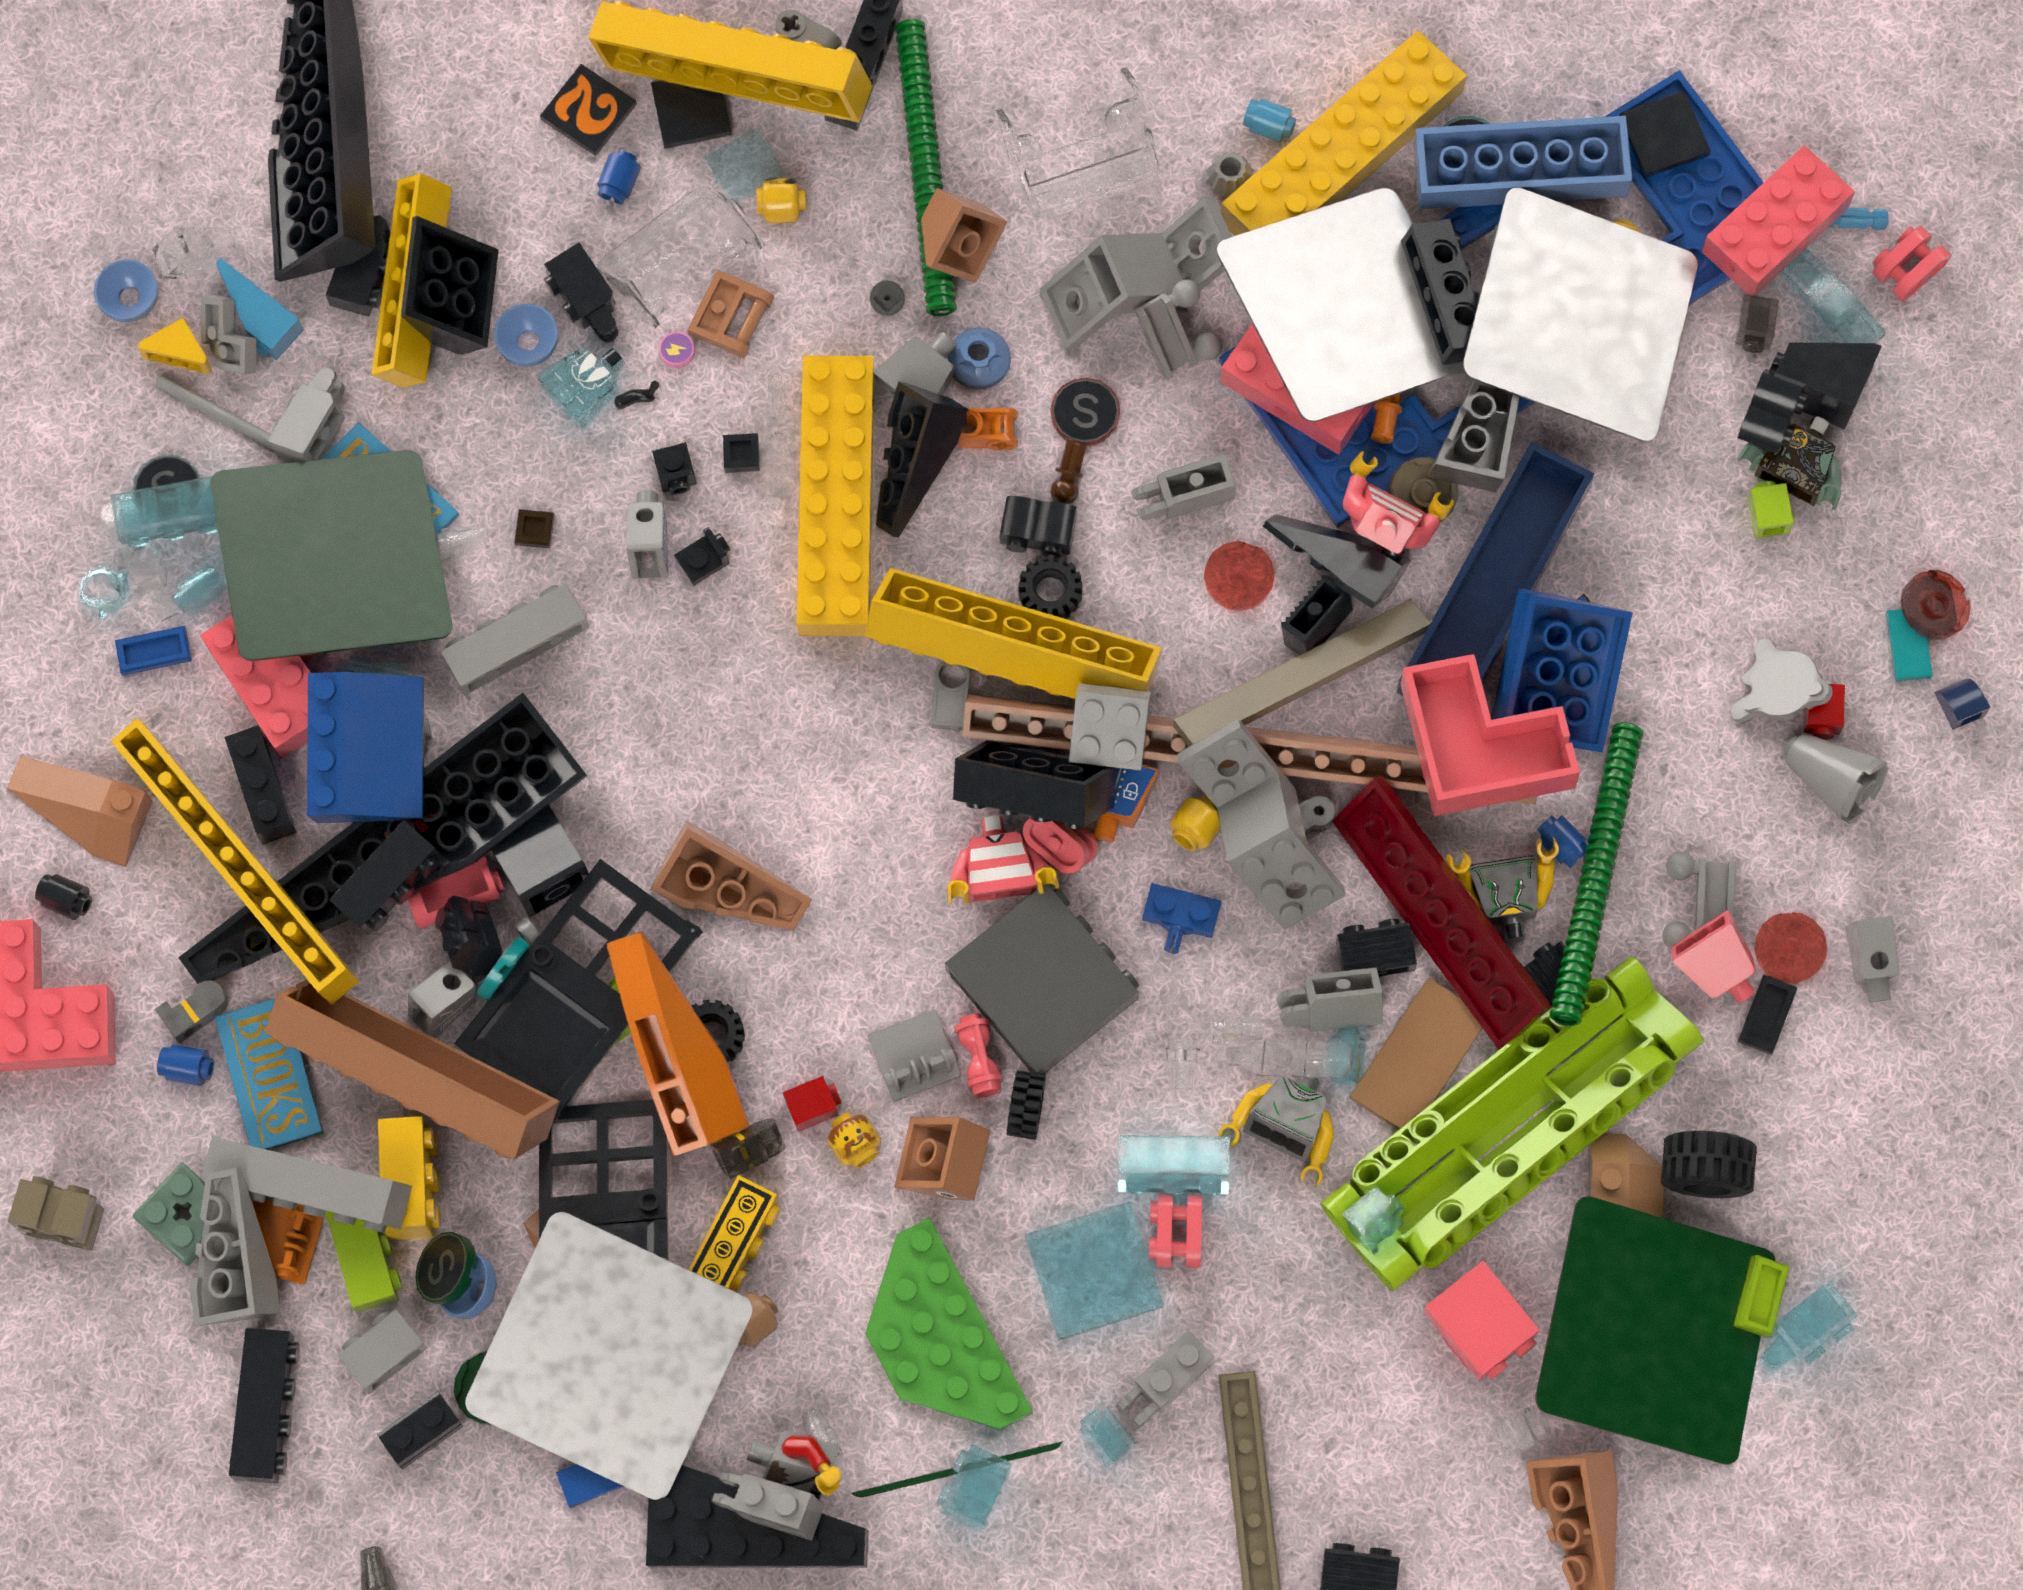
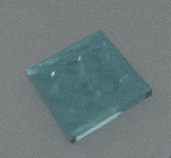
[1024,1201,1164,1341]

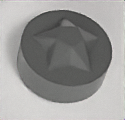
[869,280,905,316]

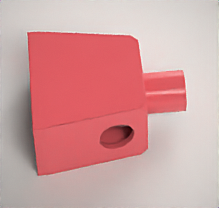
[1671,910,1756,1003]

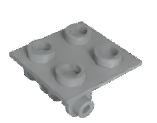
[867,1010,961,1102]

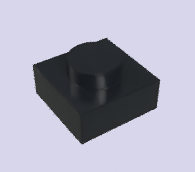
[723,433,760,473]

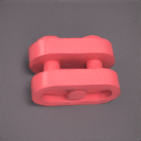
[1872,226,1952,302]
[1023,817,1098,874]
[1149,1194,1202,1268]

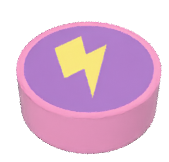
[659,332,695,368]

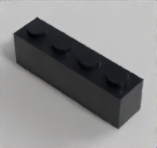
[228,1328,300,1484]

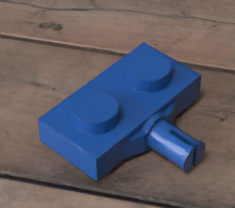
[1142,883,1222,954]

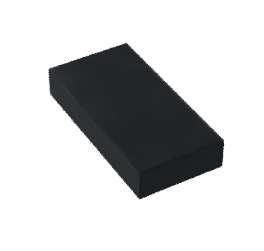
[1737,974,1798,1055]

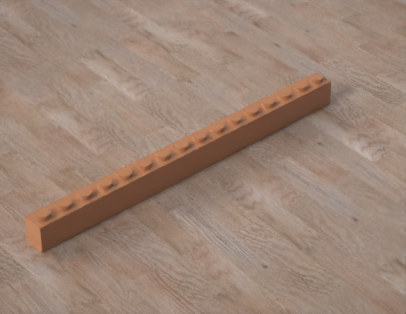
[962,694,1537,805]

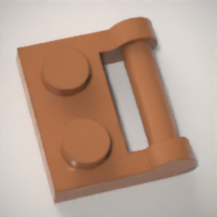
[687,270,775,359]

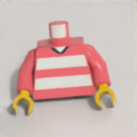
[1343,451,1454,554]
[947,815,1059,905]

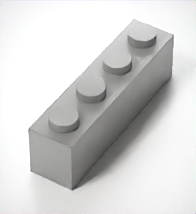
[440,583,589,696]

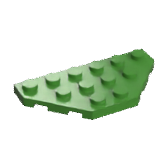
[865,1217,1033,1431]

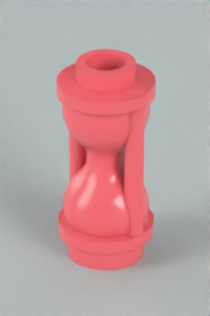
[954,1014,1003,1098]

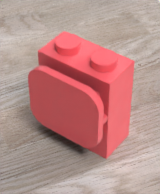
[1423,1261,1540,1382]

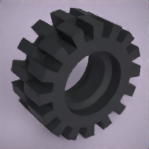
[1018,555,1082,619]
[692,999,745,1062]
[1006,1070,1046,1140]

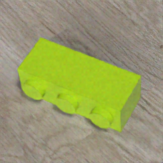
[325,1211,403,1313]

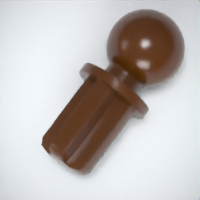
[1050,440,1086,504]

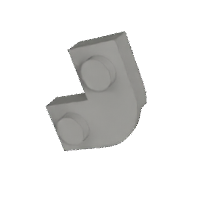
[201,295,257,374]

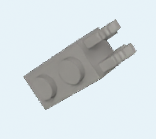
[268,367,345,463]
[1131,453,1236,521]
[1276,967,1383,1032]
[1115,1330,1214,1429]
[711,1471,825,1541]

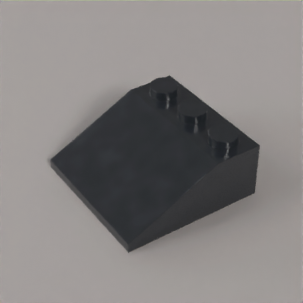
[401,216,499,355]

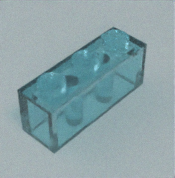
[110,476,218,547]
[1118,1135,1230,1196]

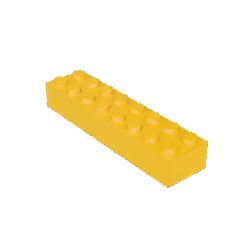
[588,1,873,123]
[1220,30,1467,236]
[796,355,875,636]
[864,568,1162,699]

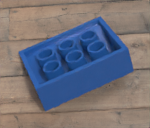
[1491,588,1633,753]
[307,672,424,823]

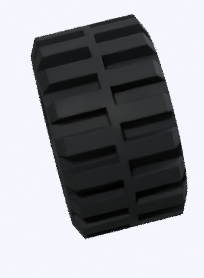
[1661,1130,1757,1198]

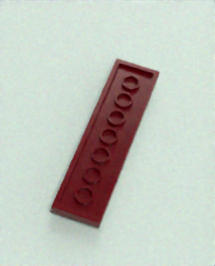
[1332,776,1551,1050]

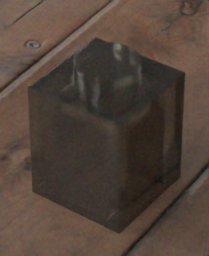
[1735,294,1779,353]

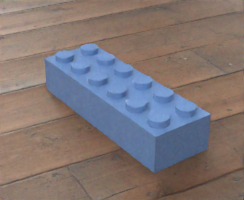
[1413,116,1632,209]

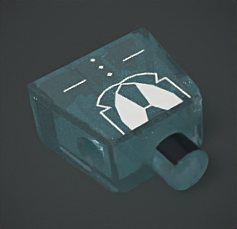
[536,347,625,432]

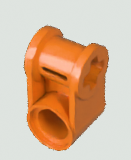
[957,407,1018,450]

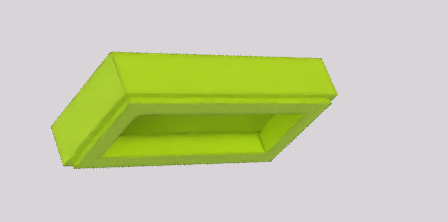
[1734,1255,1790,1338]

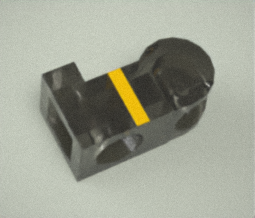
[709,1119,786,1179]

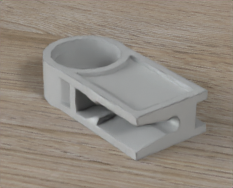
[931,661,971,731]

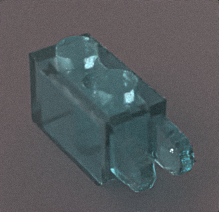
[1759,1281,1858,1373]

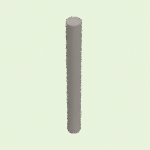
[155,375,275,452]

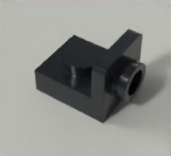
[652,442,697,495]
[674,527,731,586]

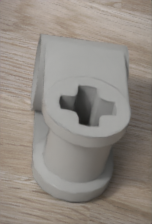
[776,10,842,50]

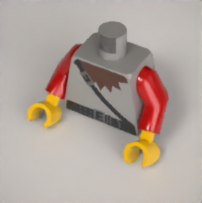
[746,1430,841,1500]

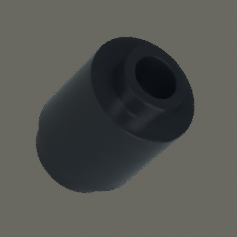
[35,874,92,920]

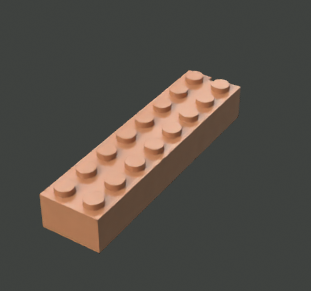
[265,979,560,1160]

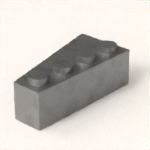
[1427,379,1520,493]

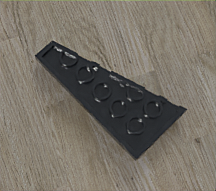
[646,1465,869,1568]

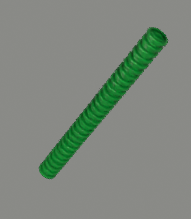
[895,19,957,316]
[1549,722,1644,1026]

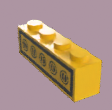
[688,1175,781,1292]

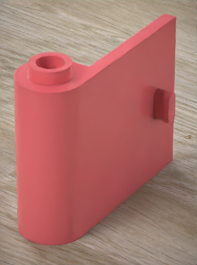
[384,812,505,930]

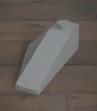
[190,1167,281,1326]

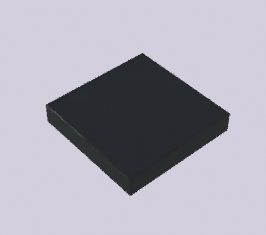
[651,80,732,149]
[1619,91,1711,178]

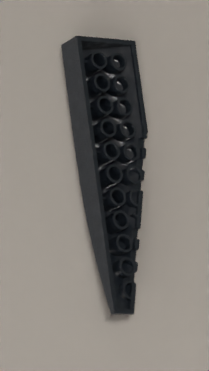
[268,0,375,282]
[178,692,587,984]

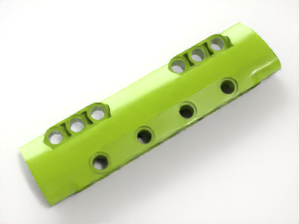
[1320,956,1704,1292]

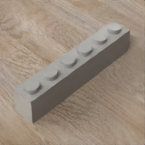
[201,1136,412,1233]

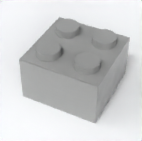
[1069,683,1151,771]

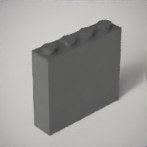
[945,884,1139,1074]

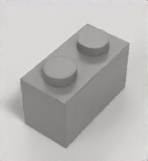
[338,1309,428,1394]

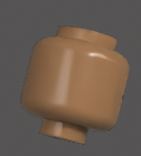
[737,1292,778,1347]

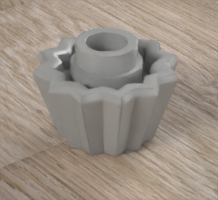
[1206,152,1254,199]

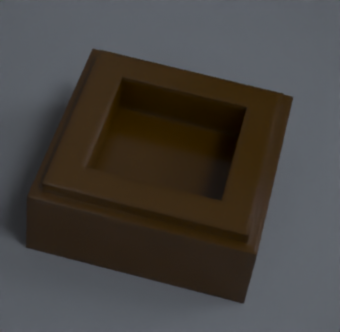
[514,509,555,549]

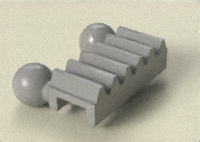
[1133,279,1222,380]
[1662,851,1736,949]

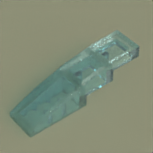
[1779,248,1886,343]

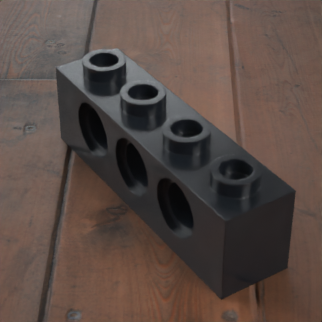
[824,0,903,130]
[1401,219,1480,365]

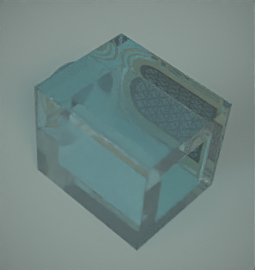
[1079,1407,1136,1469]

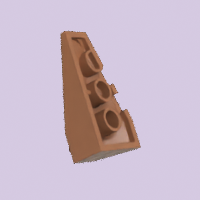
[7,756,153,867]
[650,821,812,930]
[1526,1450,1618,1590]

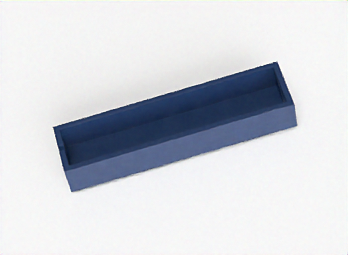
[1397,442,1595,696]

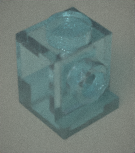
[1342,1187,1405,1255]

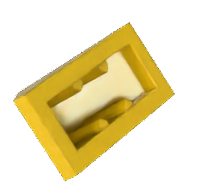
[138,318,212,374]

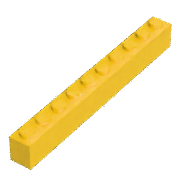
[111,718,360,1005]

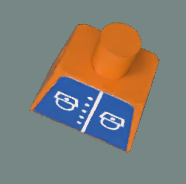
[1093,765,1158,842]

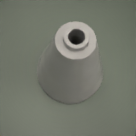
[1784,733,1888,824]

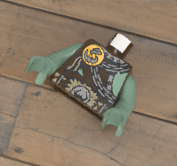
[1737,416,1842,510]

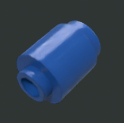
[597,150,641,205]
[1537,815,1587,868]
[157,1045,214,1086]

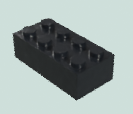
[953,740,1117,829]

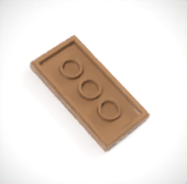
[1349,977,1483,1130]

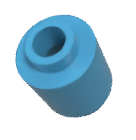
[1243,99,1296,142]

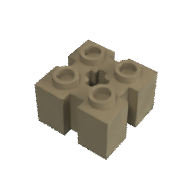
[8,1176,104,1251]

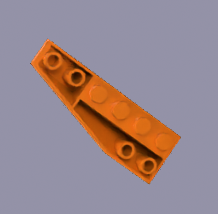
[607,931,750,1156]

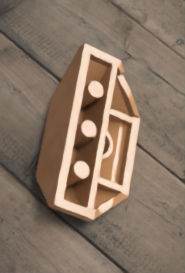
[1588,1133,1664,1218]

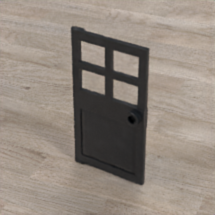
[454,859,703,1121]
[539,1099,669,1261]

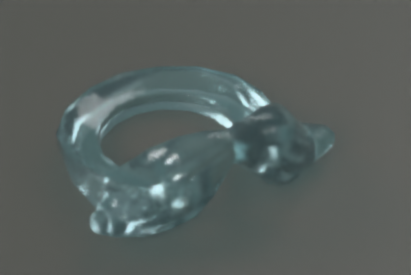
[78,566,130,618]

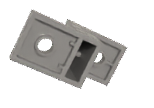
[1040,196,1232,350]
[1177,719,1346,930]

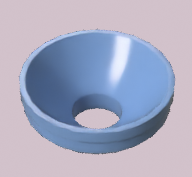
[94,260,158,322]
[494,304,558,367]
[947,328,1011,389]
[441,1253,497,1319]

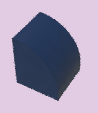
[1934,678,1990,730]

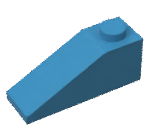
[216,258,304,361]

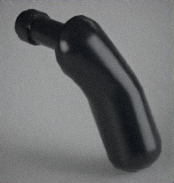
[614,381,659,409]

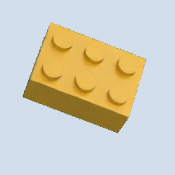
[378,1116,441,1241]

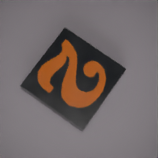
[540,64,637,156]

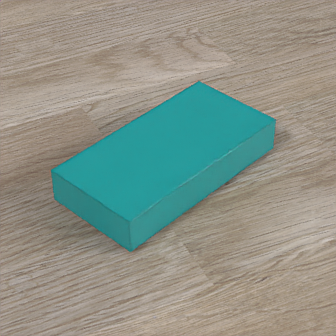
[1886,609,1933,682]

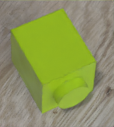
[1747,481,1794,538]

